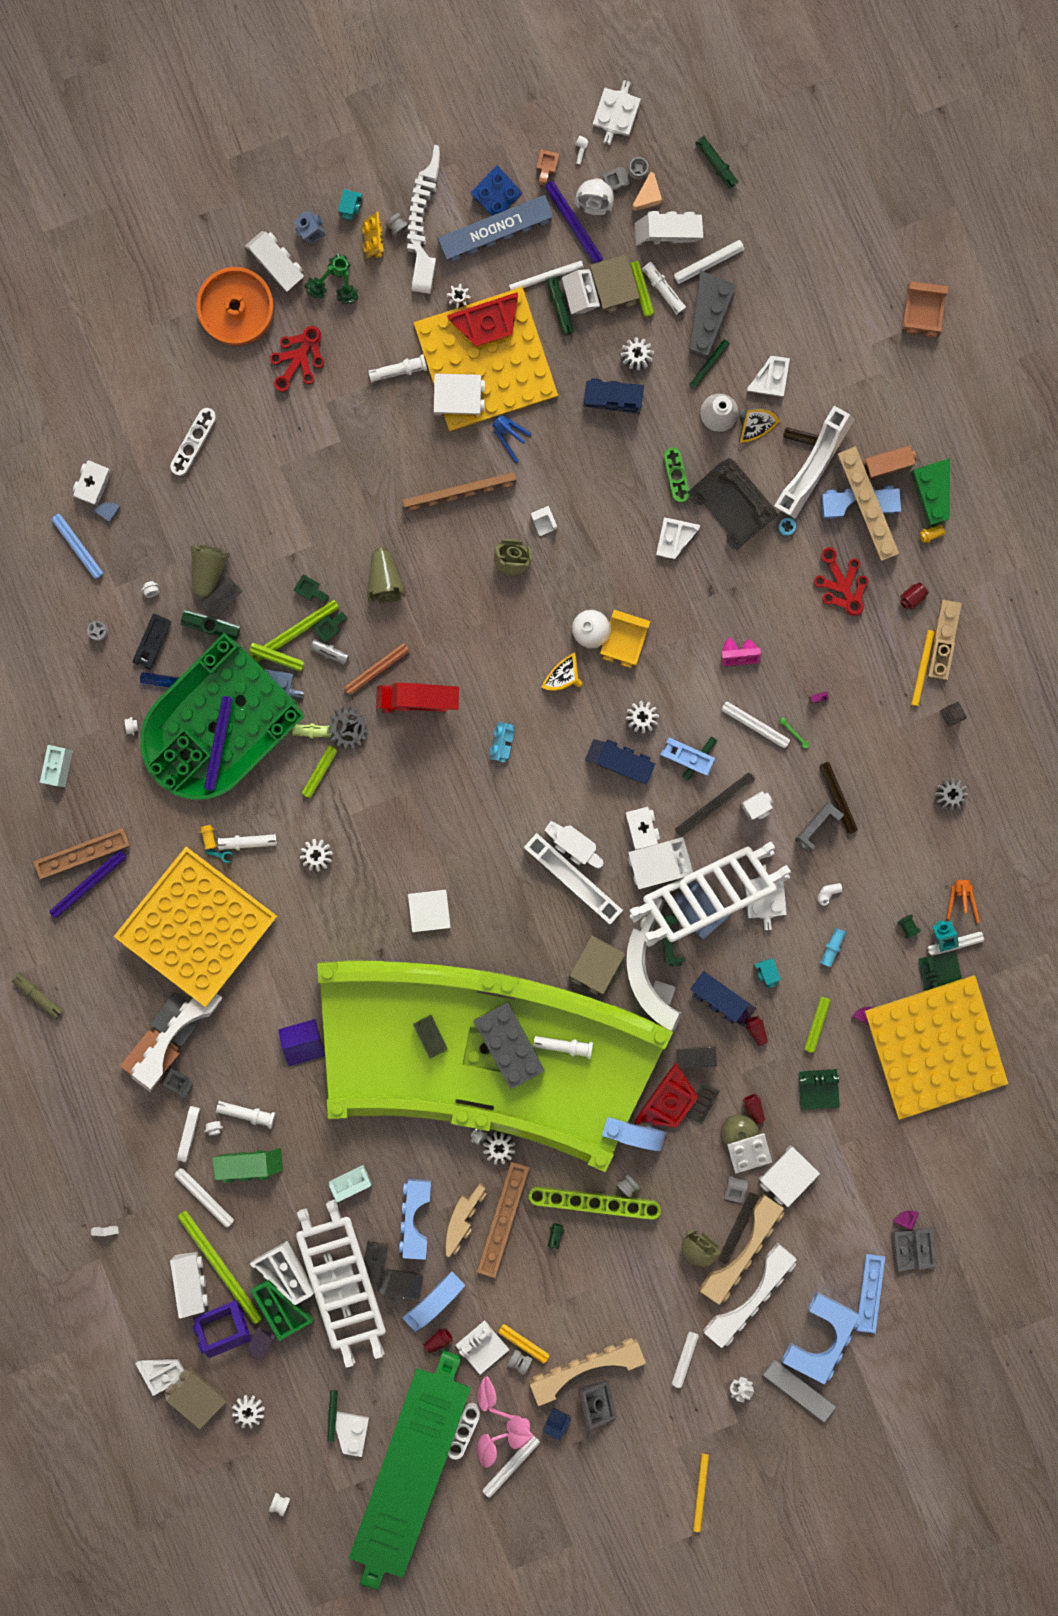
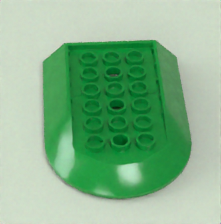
[140,633,305,800]

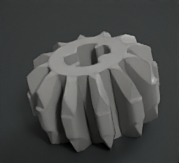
[935,778,968,811]

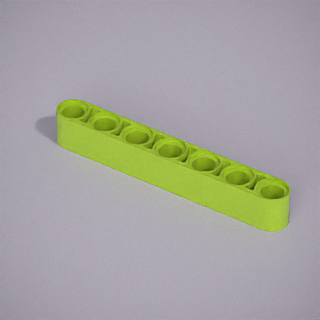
[529,1186,661,1220]

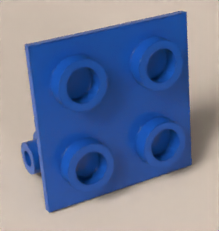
[470,165,522,216]

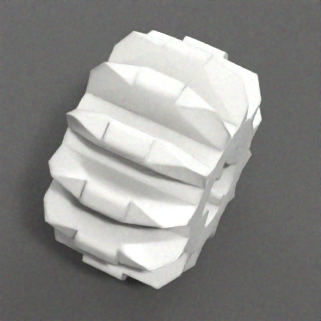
[621,337,654,371]
[626,701,659,734]
[300,839,333,872]
[483,1132,515,1164]
[232,1395,265,1428]

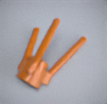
[946,880,980,924]

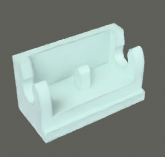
[40,745,73,787]
[329,1165,373,1202]

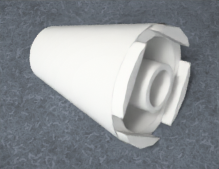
[700,394,739,432]

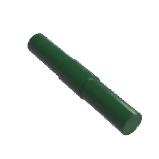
[682,736,717,781]
[327,1390,338,1442]

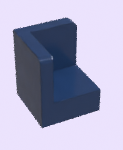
[543,1408,571,1440]

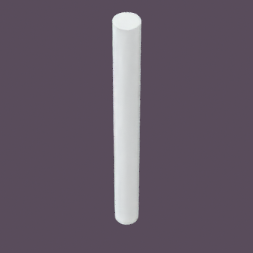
[509,261,584,290]

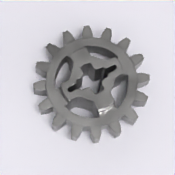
[327,707,369,748]

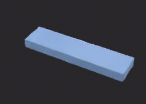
[856,1254,885,1334]

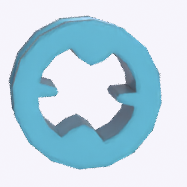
[778,518,796,536]

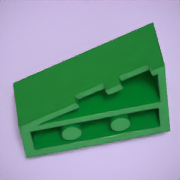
[911,458,950,527]
[213,1148,283,1183]
[250,1279,314,1341]

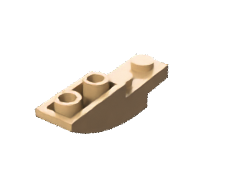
[928,599,962,680]
[446,1182,487,1257]

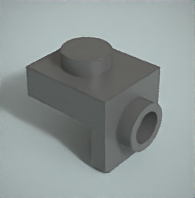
[160,1067,193,1098]

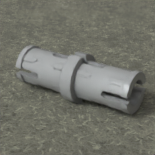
[310,639,350,666]

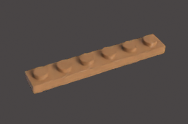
[403,472,516,511]
[477,1161,529,1278]

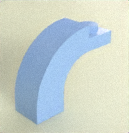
[602,1117,667,1151]
[403,1272,465,1332]

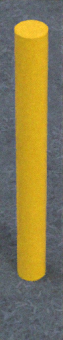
[911,630,935,706]
[693,1453,709,1532]

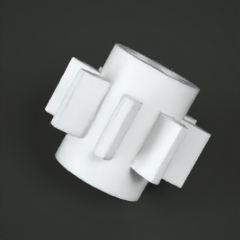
[447,284,471,309]
[730,1377,754,1403]

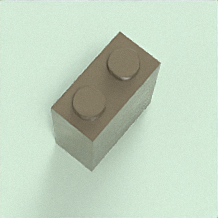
[590,254,640,314]
[569,935,625,995]
[165,1366,227,1429]

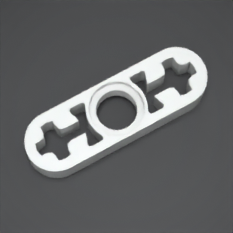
[177,1106,200,1162]

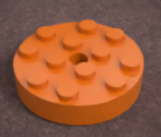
[196,267,274,346]

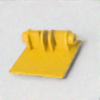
[362,212,384,259]

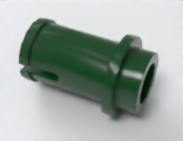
[547,1223,565,1249]

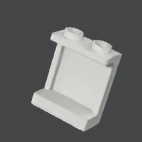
[434,374,485,416]
[759,1145,820,1207]

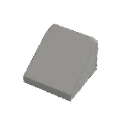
[603,167,631,192]
[653,980,676,1005]
[724,1176,748,1204]

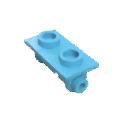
[490,722,515,763]

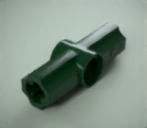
[180,609,241,641]

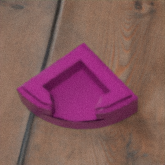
[809,692,829,704]
[852,1007,874,1026]
[893,1210,919,1230]

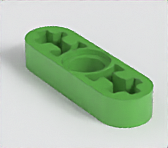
[664,447,690,503]

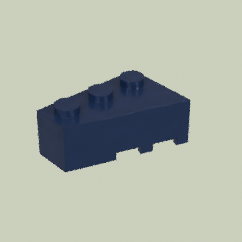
[583,378,644,414]
[585,739,656,785]
[690,971,756,1027]

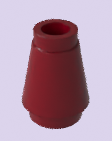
[745,1016,768,1046]
[742,1094,765,1124]
[423,1328,453,1354]

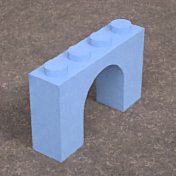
[782,1291,860,1384]

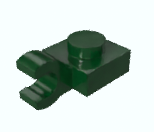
[293,574,329,603]
[313,612,348,642]

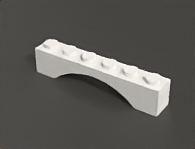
[774,406,855,519]
[524,833,623,924]
[131,994,222,1092]
[703,1242,797,1348]

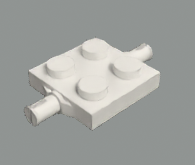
[593,80,641,145]
[745,865,787,930]
[316,1253,361,1318]

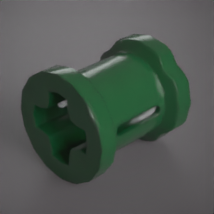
[897,914,921,939]

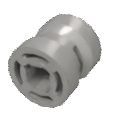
[629,157,648,181]
[506,1349,532,1375]

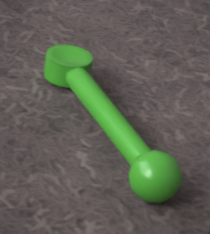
[779,718,810,748]

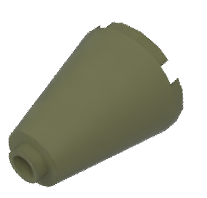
[191,544,230,599]
[367,548,405,603]

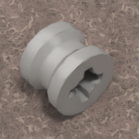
[384,213,409,237]
[87,621,108,641]
[617,1174,641,1198]

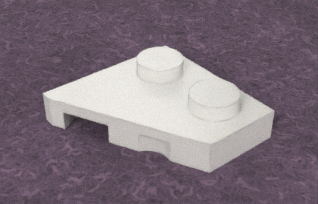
[747,356,790,397]
[656,517,700,560]
[135,1359,184,1396]
[336,1412,369,1457]

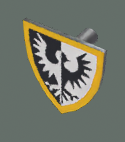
[739,408,780,443]

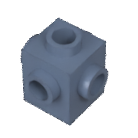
[294,210,326,245]

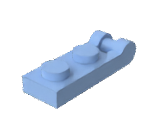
[660,737,716,777]

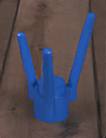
[492,415,532,463]

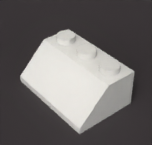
[170,1252,209,1318]

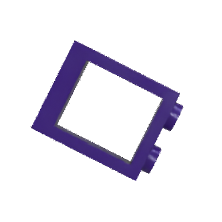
[193,1300,252,1358]

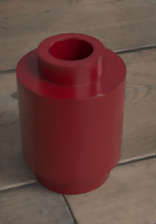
[900,582,929,610]

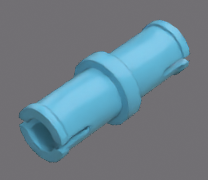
[820,927,847,967]

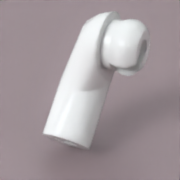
[817,883,842,906]

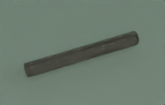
[675,773,755,837]

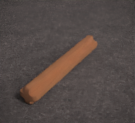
[344,644,409,695]

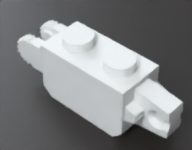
[545,821,603,868]

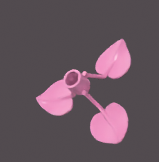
[477,1376,534,1468]

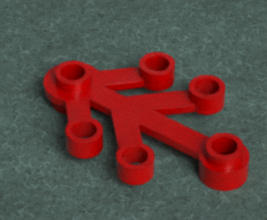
[270,326,325,392]
[814,547,869,617]

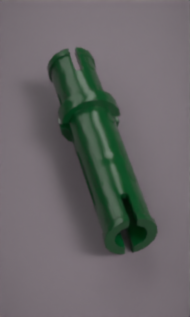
[695,136,739,189]
[545,277,574,336]

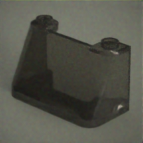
[688,458,778,551]

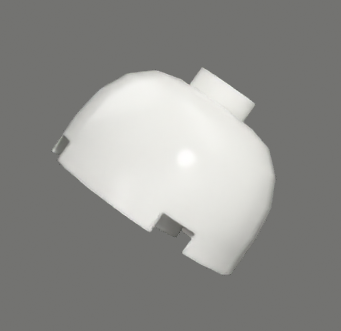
[575,178,614,215]
[572,610,611,649]

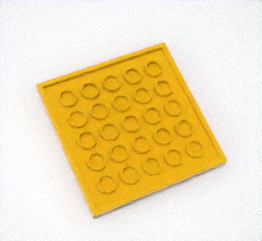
[414,287,558,432]
[114,847,277,1008]
[864,975,1008,1120]

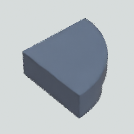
[93,503,121,522]

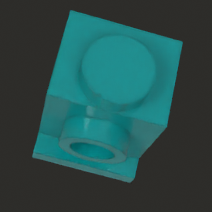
[338,189,363,221]
[932,920,959,952]
[754,958,781,988]

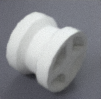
[269,1493,290,1517]

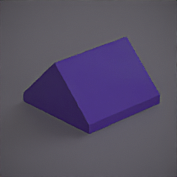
[278,1019,325,1066]

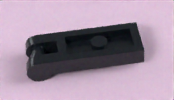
[132,613,172,670]

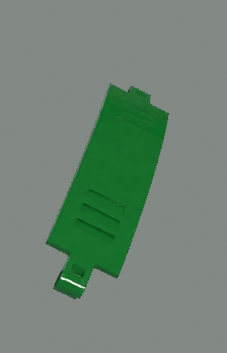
[348,1350,471,1591]

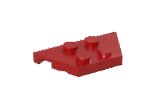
[447,292,518,347]
[635,1063,698,1128]

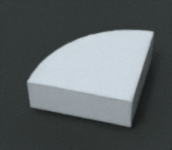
[91,1226,119,1236]

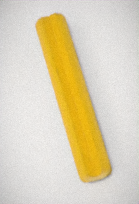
[498,1324,549,1363]

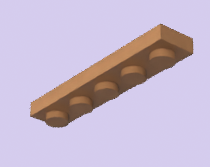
[33,828,131,879]

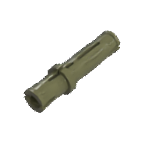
[11,972,63,1019]

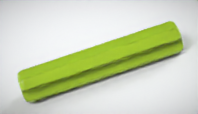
[630,261,654,317]
[249,643,304,671]
[302,746,338,798]
[805,997,831,1053]

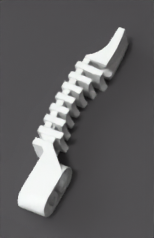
[407,145,440,294]

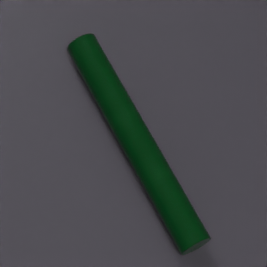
[689,339,730,389]

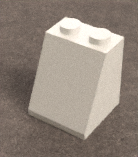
[628,837,693,889]

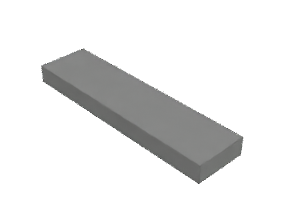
[763,1359,836,1422]

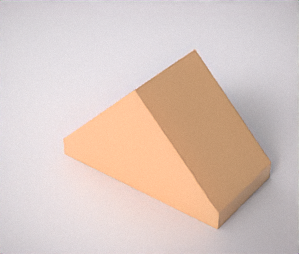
[632,172,662,211]

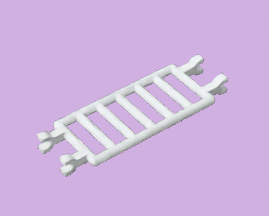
[630,842,791,947]
[296,1199,386,1368]

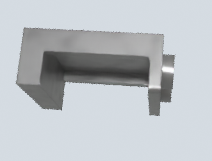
[796,802,844,851]

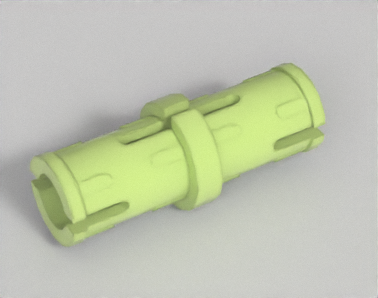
[292,723,332,739]

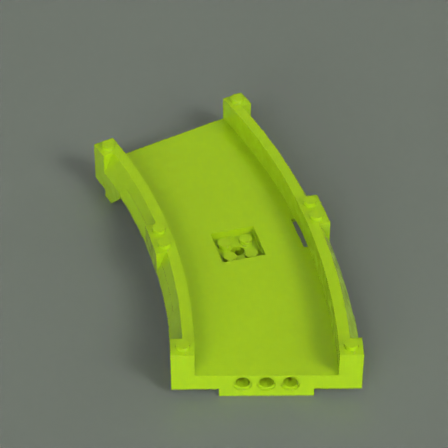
[317,960,673,1172]

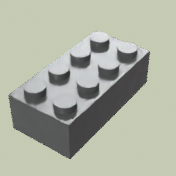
[474,1001,545,1089]

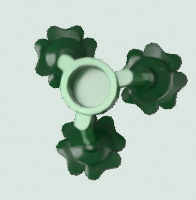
[304,254,358,304]

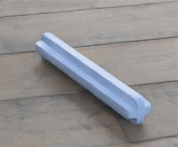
[51,514,103,579]

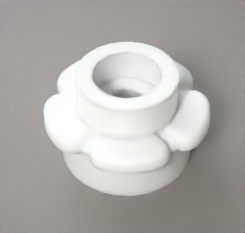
[141,581,160,598]
[125,717,138,736]
[204,1121,223,1136]
[471,1129,488,1145]

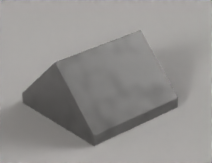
[579,1381,616,1430]

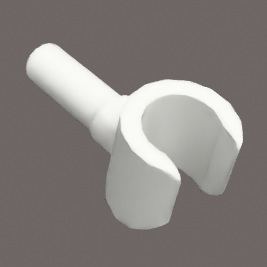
[575,136,588,165]

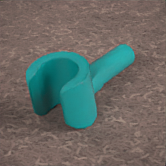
[206,850,233,863]

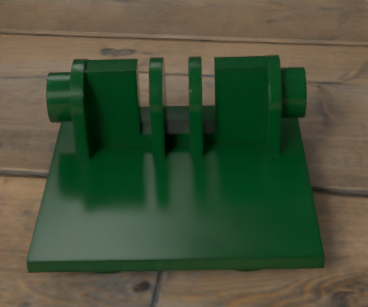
[918,951,962,991]
[799,1069,840,1110]

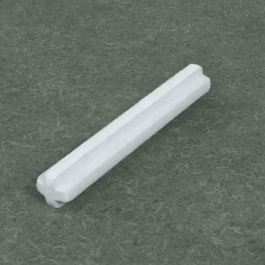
[674,240,744,284]
[721,702,790,748]
[174,1168,234,1227]
[483,1436,540,1498]

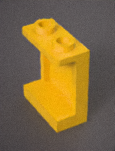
[600,610,650,668]

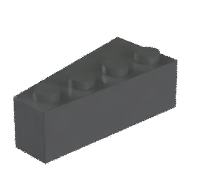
[689,271,736,360]

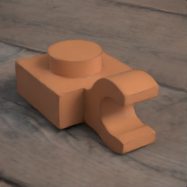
[536,149,559,187]

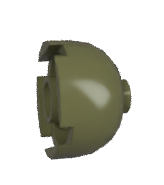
[494,539,533,576]
[721,1114,759,1148]
[682,1230,721,1267]

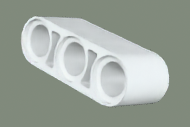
[448,1403,480,1460]

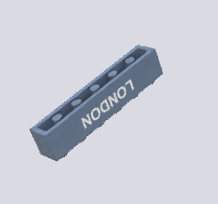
[437,195,553,262]

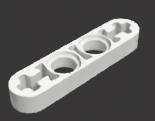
[170,408,217,476]

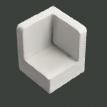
[531,506,557,536]

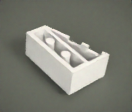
[635,211,703,246]
[245,231,304,291]
[250,1241,314,1305]

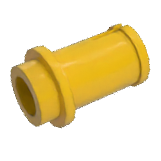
[919,523,945,543]
[199,825,217,850]

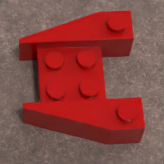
[376,682,459,713]

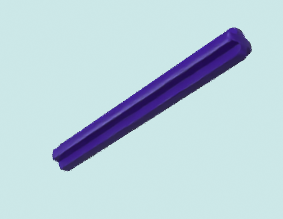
[545,181,603,263]
[204,696,233,791]
[49,850,127,918]

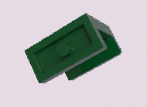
[662,915,686,967]

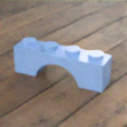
[821,486,901,519]
[399,1179,432,1260]

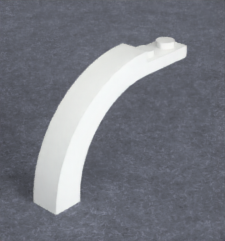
[627,897,682,1031]

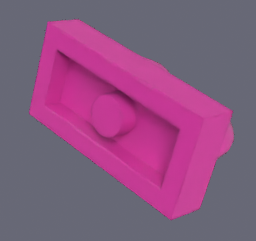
[721,637,761,667]

